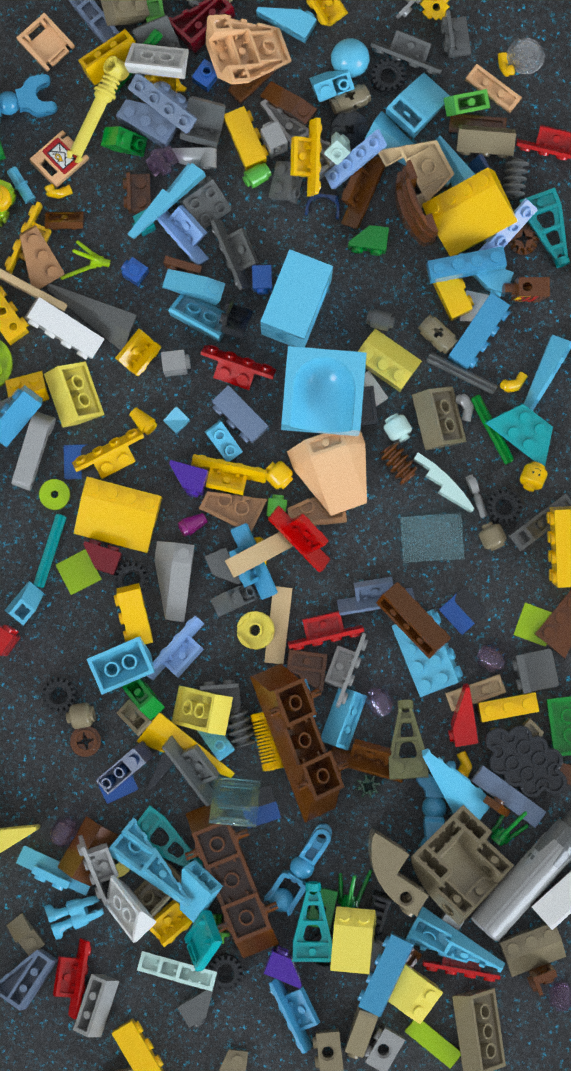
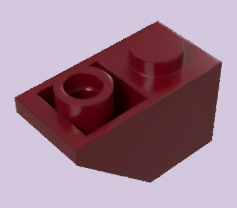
[83,539,122,575]

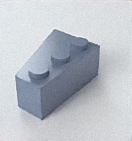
[116,99,179,148]
[0,949,58,1011]

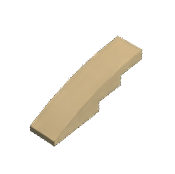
[225,532,293,577]

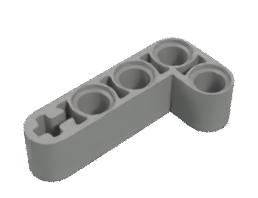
[11,412,56,491]

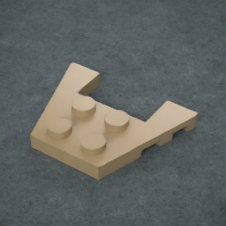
[379,140,454,209]

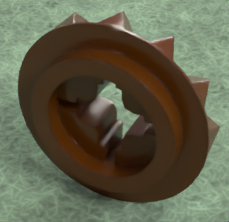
[508,225,539,255]
[70,726,101,757]

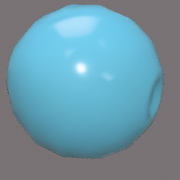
[331,38,370,78]

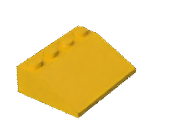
[422,168,518,256]
[73,477,162,553]

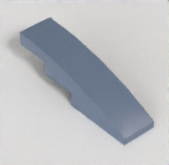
[68,0,119,43]
[471,765,546,828]

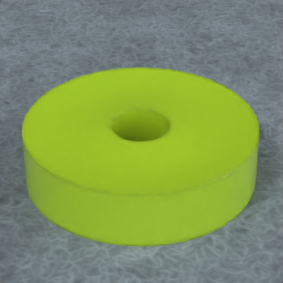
[39,479,70,510]

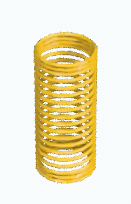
[250,712,284,772]

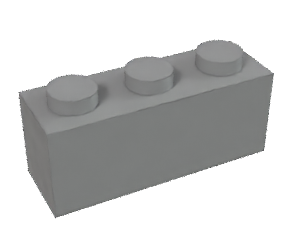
[73,974,119,1037]

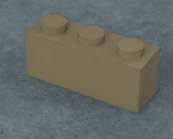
[456,124,516,158]

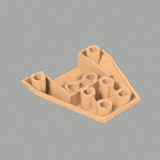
[287,431,367,516]

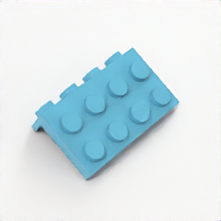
[392,609,463,697]

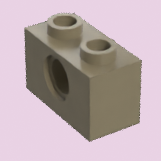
[312,1028,344,1071]

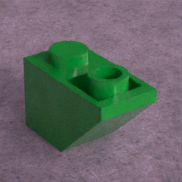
[101,126,147,157]
[348,225,389,256]

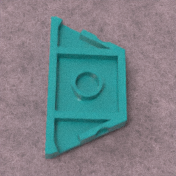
[485,403,553,466]

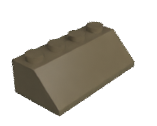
[452,988,506,1071]

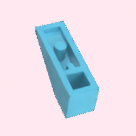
[256,7,317,43]
[459,253,514,298]
[162,269,225,306]

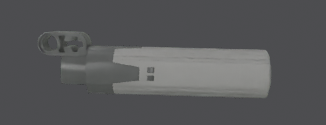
[471,810,571,941]

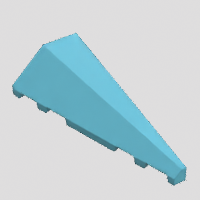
[422,749,493,820]
[109,818,192,908]

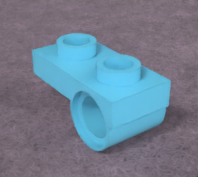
[205,421,243,462]
[197,730,235,761]

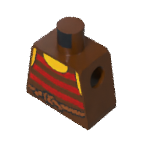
[502,277,550,303]

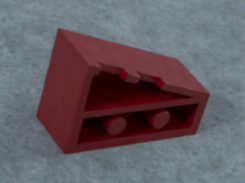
[169,0,235,53]

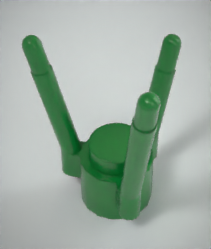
[490,807,529,846]
[338,870,373,908]

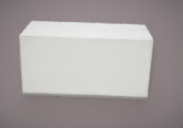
[125,43,188,79]
[531,871,571,930]
[105,875,156,943]

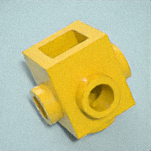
[419,0,449,20]

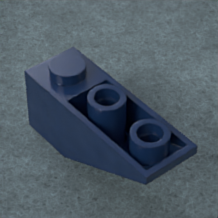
[96,741,155,795]

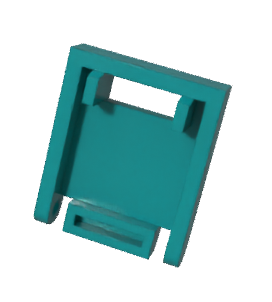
[184,910,223,972]

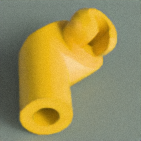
[498,53,515,77]
[457,751,472,778]

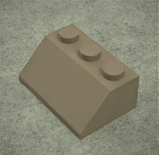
[412,387,467,450]
[498,922,566,977]

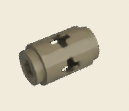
[329,84,371,115]
[418,315,458,354]

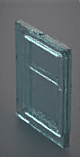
[400,513,465,563]
[209,777,261,827]

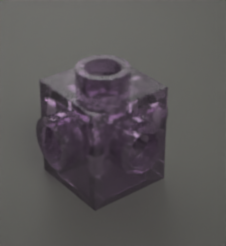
[145,145,179,177]

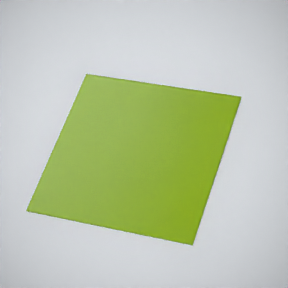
[56,549,102,595]
[514,603,552,647]

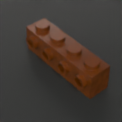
[376,582,451,659]

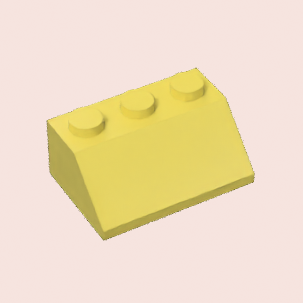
[358,329,422,392]
[44,361,104,428]

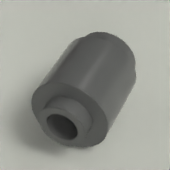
[366,309,395,331]

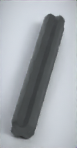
[427,353,497,394]

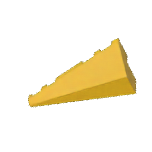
[137,712,235,778]

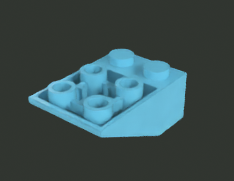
[386,73,449,139]

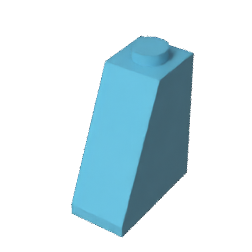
[180,860,223,923]

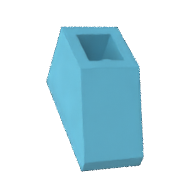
[309,70,355,102]
[4,581,44,625]

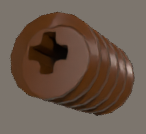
[380,442,418,485]

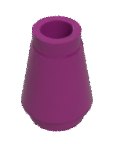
[178,513,208,537]

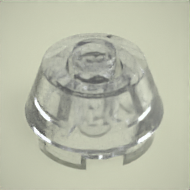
[507,37,545,74]

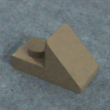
[117,699,152,736]
[7,913,45,956]

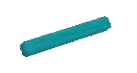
[33,514,66,588]

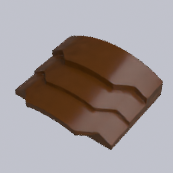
[395,159,438,247]

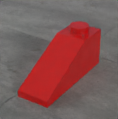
[448,683,478,747]

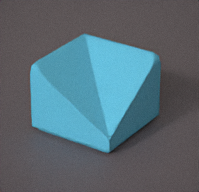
[163,406,190,434]

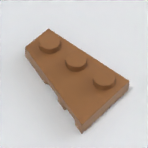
[19,225,65,289]
[199,491,267,533]
[288,497,347,526]

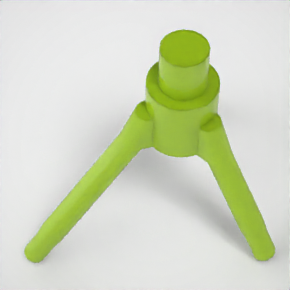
[60,240,111,280]

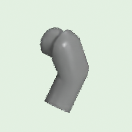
[456,394,474,422]

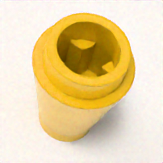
[129,407,157,435]

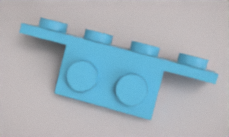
[16,846,90,896]

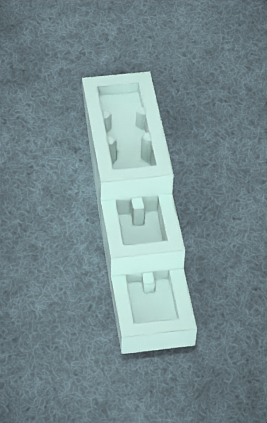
[413,453,474,513]
[137,951,217,991]

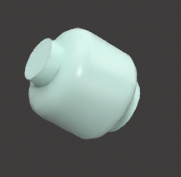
[384,413,412,443]

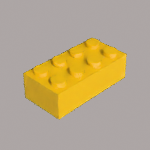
[546,506,571,588]

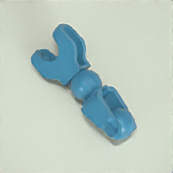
[0,74,58,118]
[416,761,456,847]
[264,823,332,916]

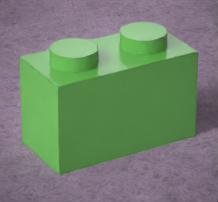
[443,89,490,117]

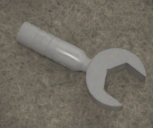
[465,474,488,518]

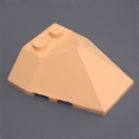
[206,14,292,84]

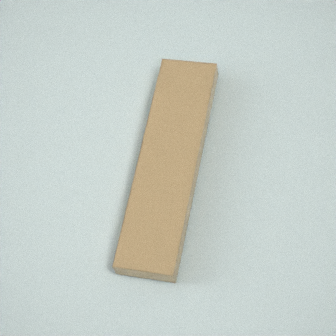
[0,268,67,313]
[264,586,293,664]

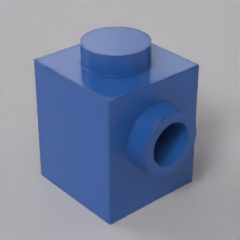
[192,59,218,93]
[121,257,149,287]
[252,265,272,295]

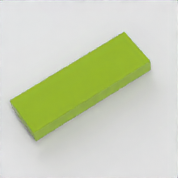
[404,1020,461,1069]

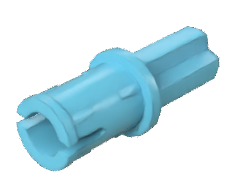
[7,167,36,204]

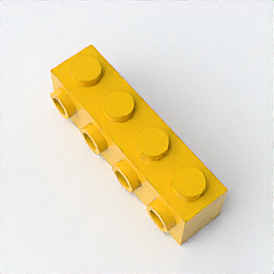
[0,286,29,345]

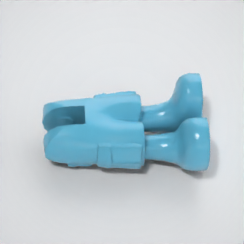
[44,895,104,940]

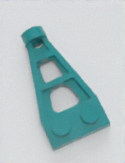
[519,188,571,268]
[137,805,203,867]
[292,881,332,962]

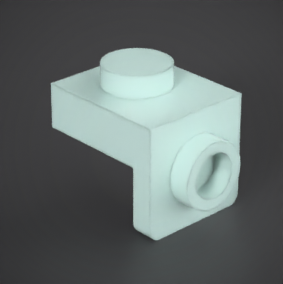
[324,132,351,165]

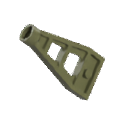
[389,700,429,780]

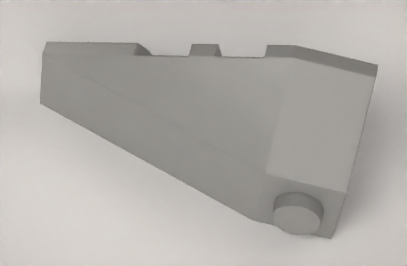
[154,541,195,622]

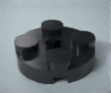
[330,110,369,149]

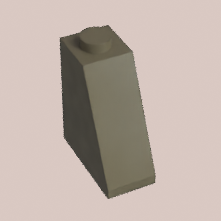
[344,1004,378,1059]

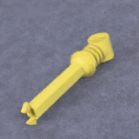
[67,56,129,163]

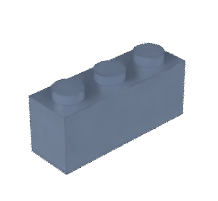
[212,385,269,444]

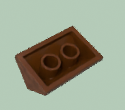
[57,816,119,887]

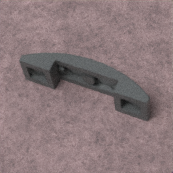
[509,494,571,552]

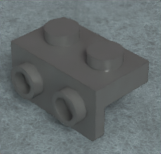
[269,161,304,204]

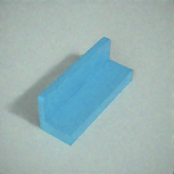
[321,688,367,750]

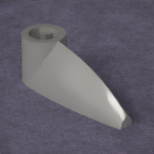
[163,148,217,169]

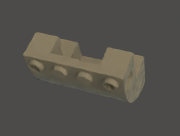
[411,805,514,926]
[368,828,429,917]

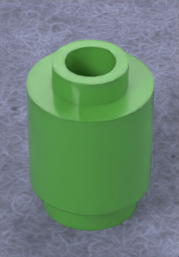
[242,162,272,188]
[267,495,287,521]

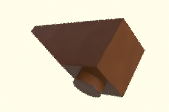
[260,81,317,127]

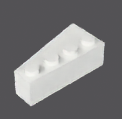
[24,297,104,360]

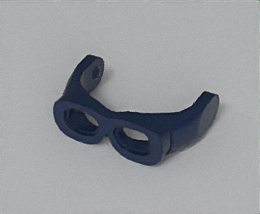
[305,193,340,220]

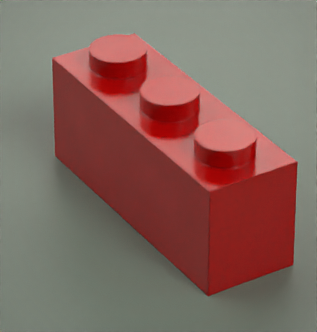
[0,624,21,656]

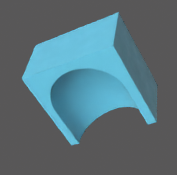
[260,249,333,347]
[281,346,366,436]

